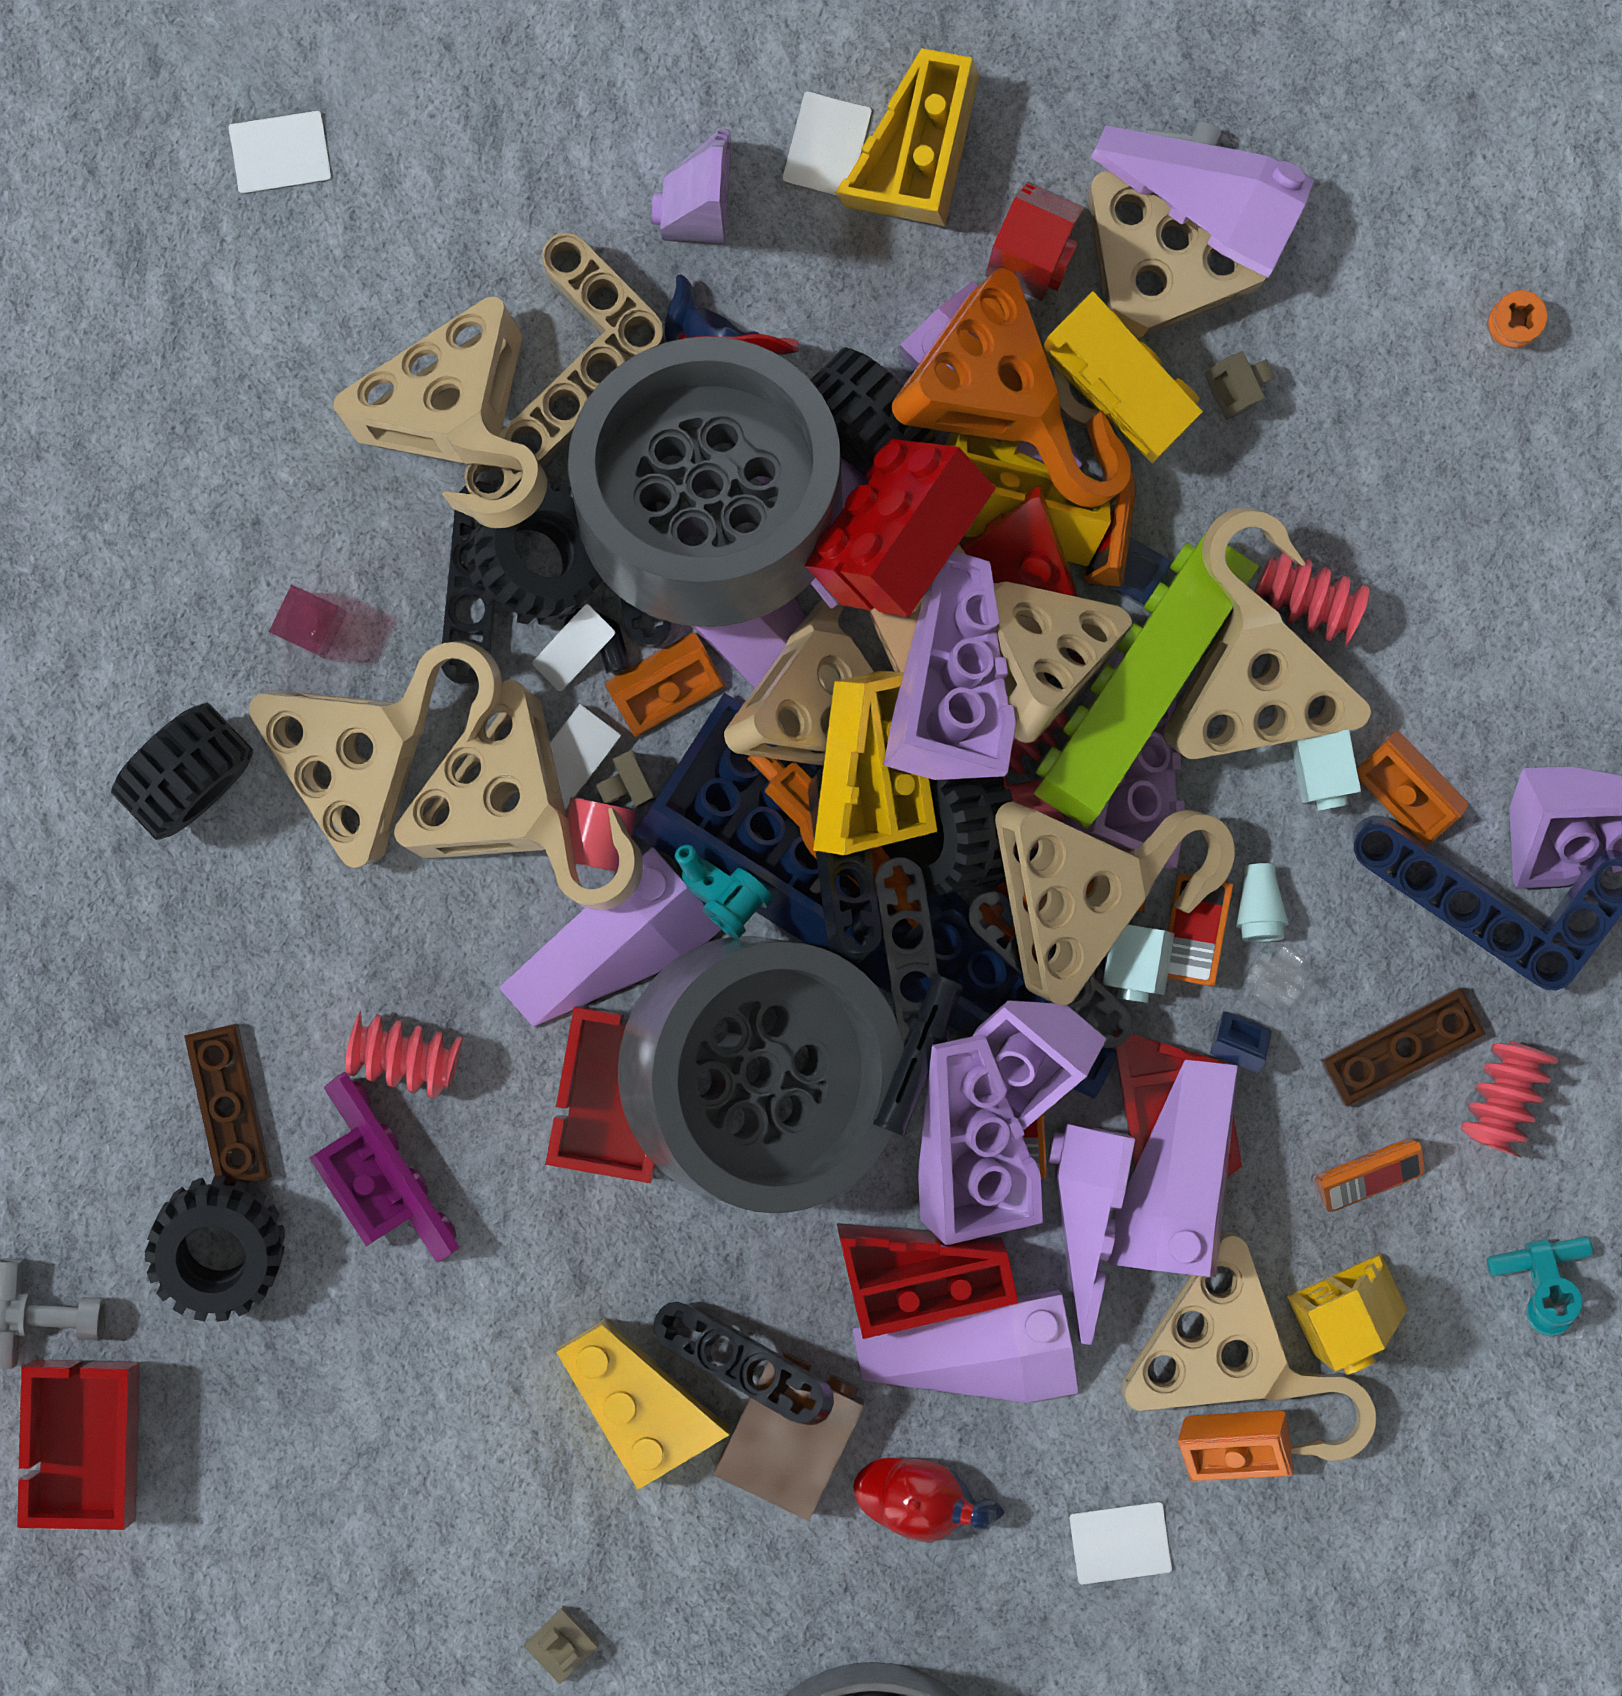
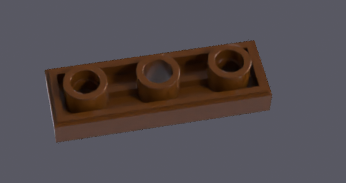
[1320,987,1486,1107]
[184,1024,272,1186]

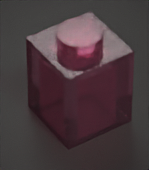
[269,584,347,659]

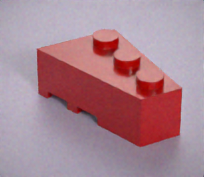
[985,182,1084,301]
[837,1223,1019,1339]

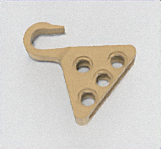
[1053,171,1267,427]
[333,297,547,528]
[1164,507,1371,759]
[913,545,1132,743]
[724,598,874,766]
[249,641,502,868]
[394,680,643,910]
[995,802,1235,1006]
[1121,1232,1376,1461]

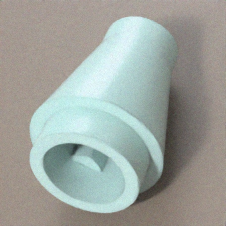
[1236,863,1289,942]

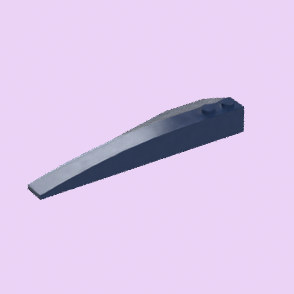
[634,692,1118,1099]

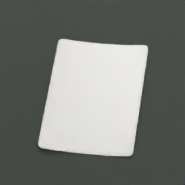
[783,91,872,195]
[229,111,331,193]
[1069,1502,1172,1585]

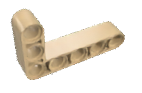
[464,233,664,500]

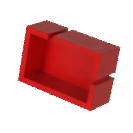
[804,439,996,617]
[545,1006,656,1183]
[17,1360,140,1530]

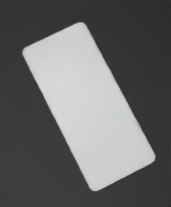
[532,604,615,691]

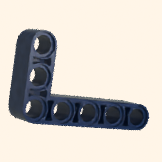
[1353,815,1622,991]

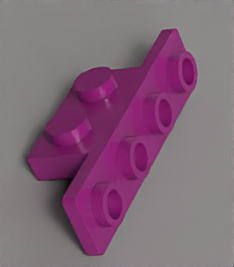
[309,1072,459,1262]

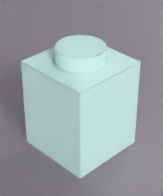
[1290,729,1361,811]
[1103,925,1175,1003]

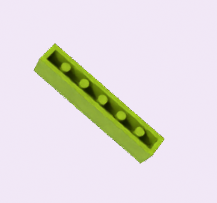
[1033,531,1259,829]

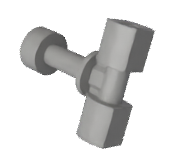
[0,1258,106,1369]

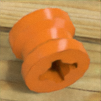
[1487,290,1548,349]

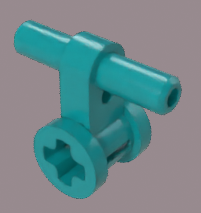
[675,845,773,940]
[1487,1236,1593,1336]

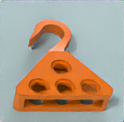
[892,268,1131,508]

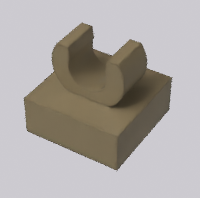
[1204,351,1275,420]
[596,750,656,808]
[524,1606,599,1684]

